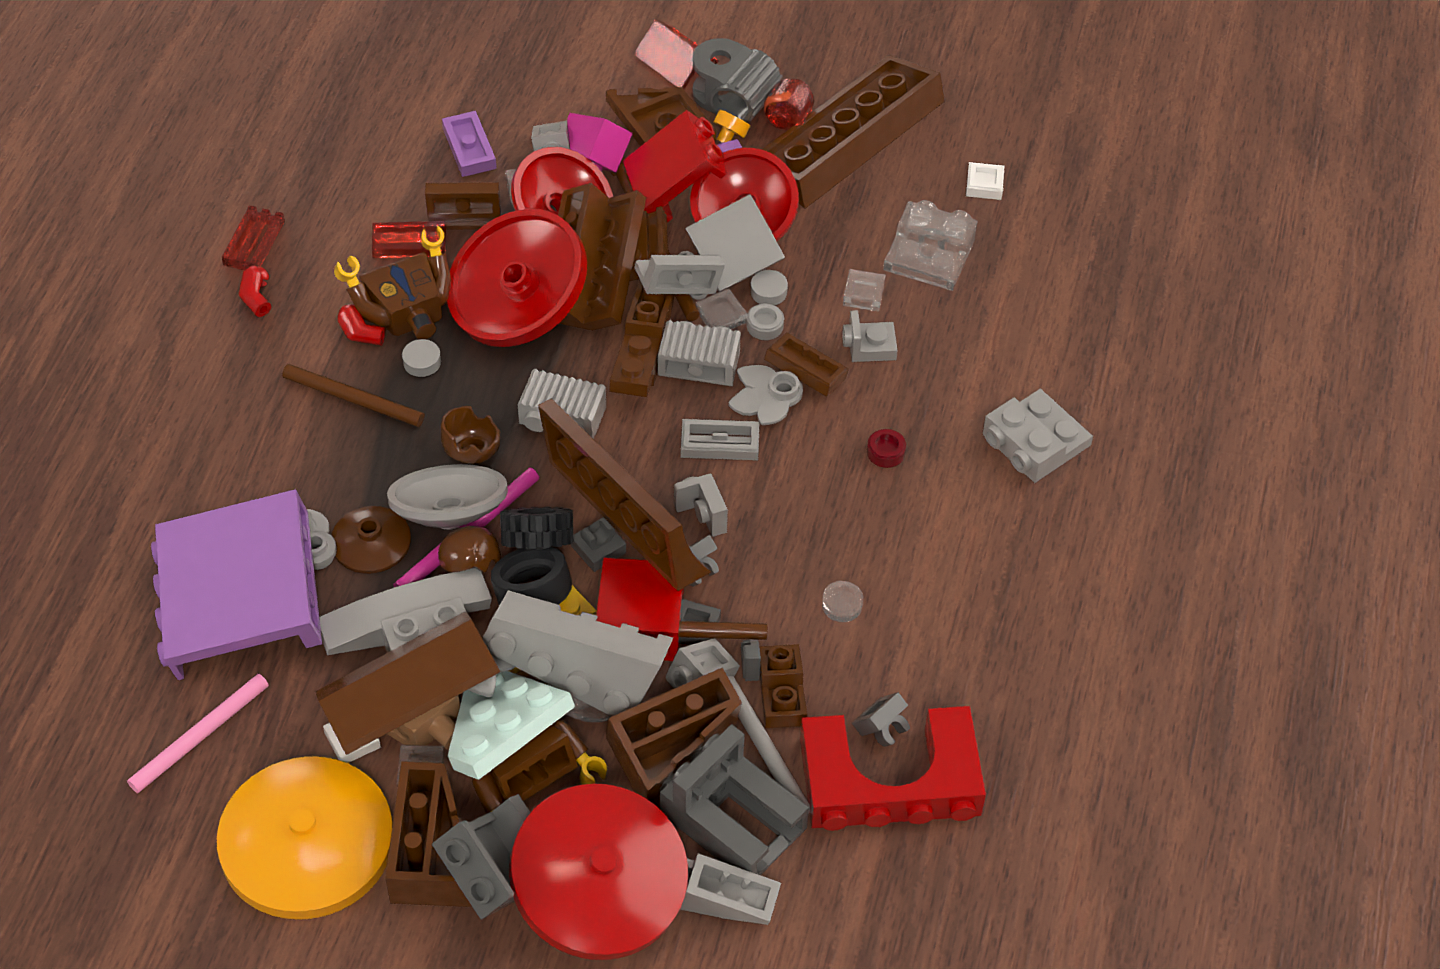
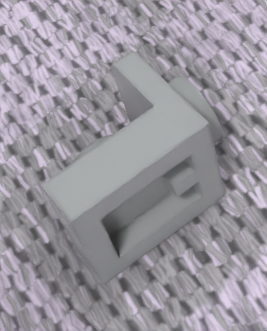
[531,121,570,151]
[842,310,898,362]
[674,473,728,537]
[666,638,740,689]

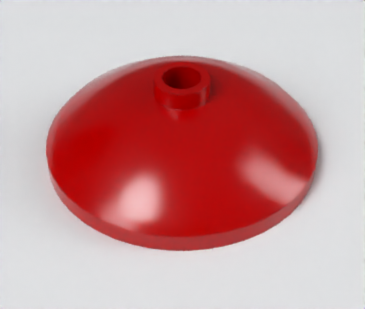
[511,147,613,215]
[690,148,799,241]

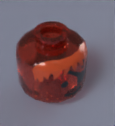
[763,78,815,130]

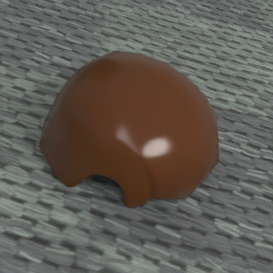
[441,406,500,464]
[438,526,501,573]

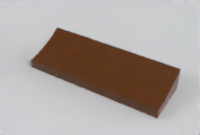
[762,55,945,209]
[538,398,711,591]

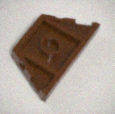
[606,87,716,146]

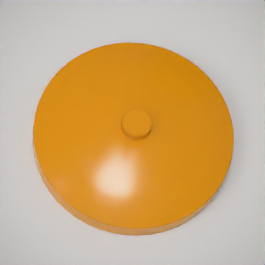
[217,756,393,919]

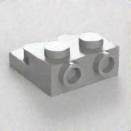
[983,388,1093,483]

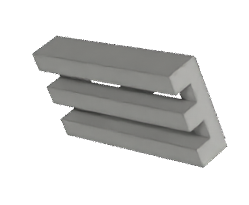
[681,419,759,460]

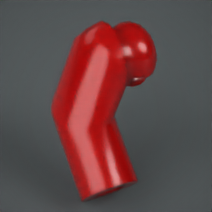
[238,266,271,317]
[337,304,385,346]

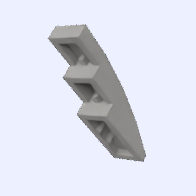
[319,568,492,655]
[680,854,781,925]

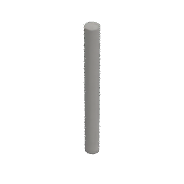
[728,676,810,814]

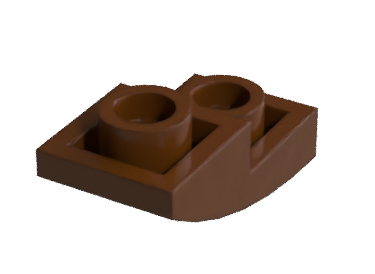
[759,644,808,728]

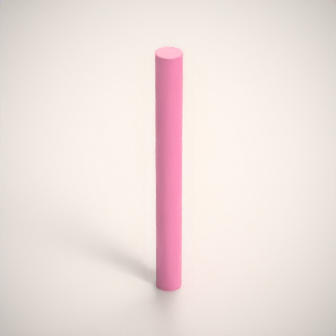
[127,674,269,793]

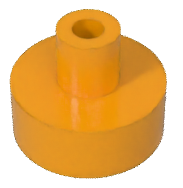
[713,109,751,143]

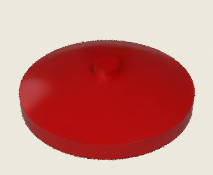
[447,209,587,347]
[509,784,688,960]

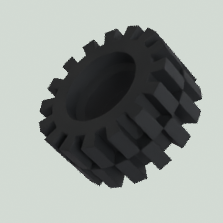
[500,507,574,549]

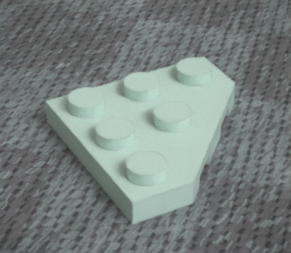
[448,671,575,780]

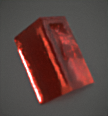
[635,19,719,89]

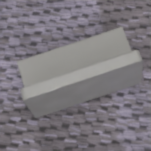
[634,255,725,294]

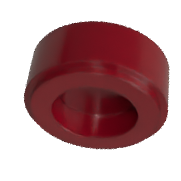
[867,429,906,468]

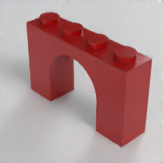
[800,706,986,831]

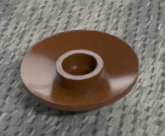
[331,506,411,574]

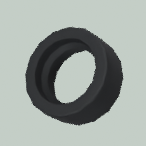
[491,546,572,605]

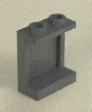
[432,794,530,920]

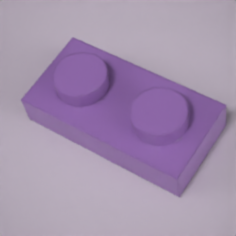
[442,111,496,177]

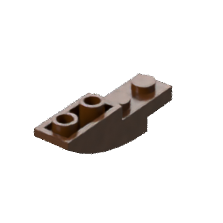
[609,279,675,397]

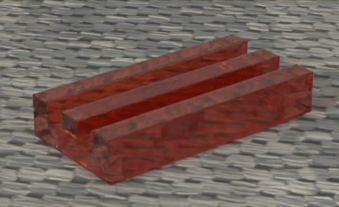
[222,205,285,270]
[372,221,446,258]

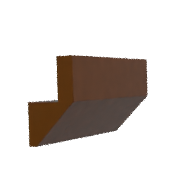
[558,183,646,331]
[315,611,500,755]

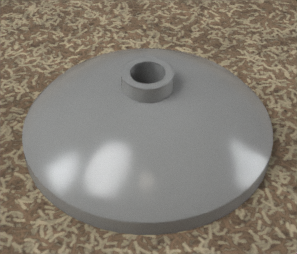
[387,464,508,530]

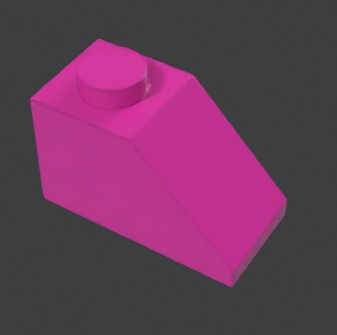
[567,113,632,172]

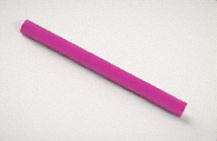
[393,468,539,588]

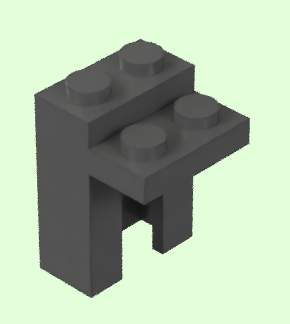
[659,724,809,875]

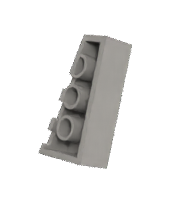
[482,590,673,716]

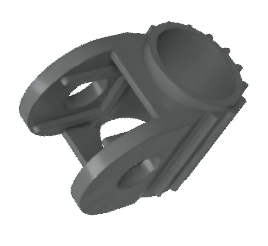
[692,38,783,122]

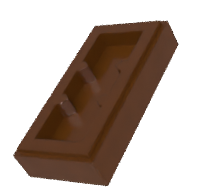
[764,332,849,397]

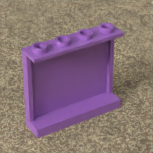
[151,489,322,680]

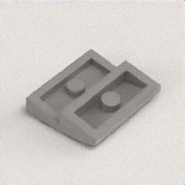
[685,195,785,292]

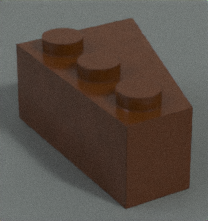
[606,667,742,802]
[385,761,472,907]

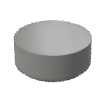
[751,270,788,305]
[747,303,784,340]
[402,339,441,377]

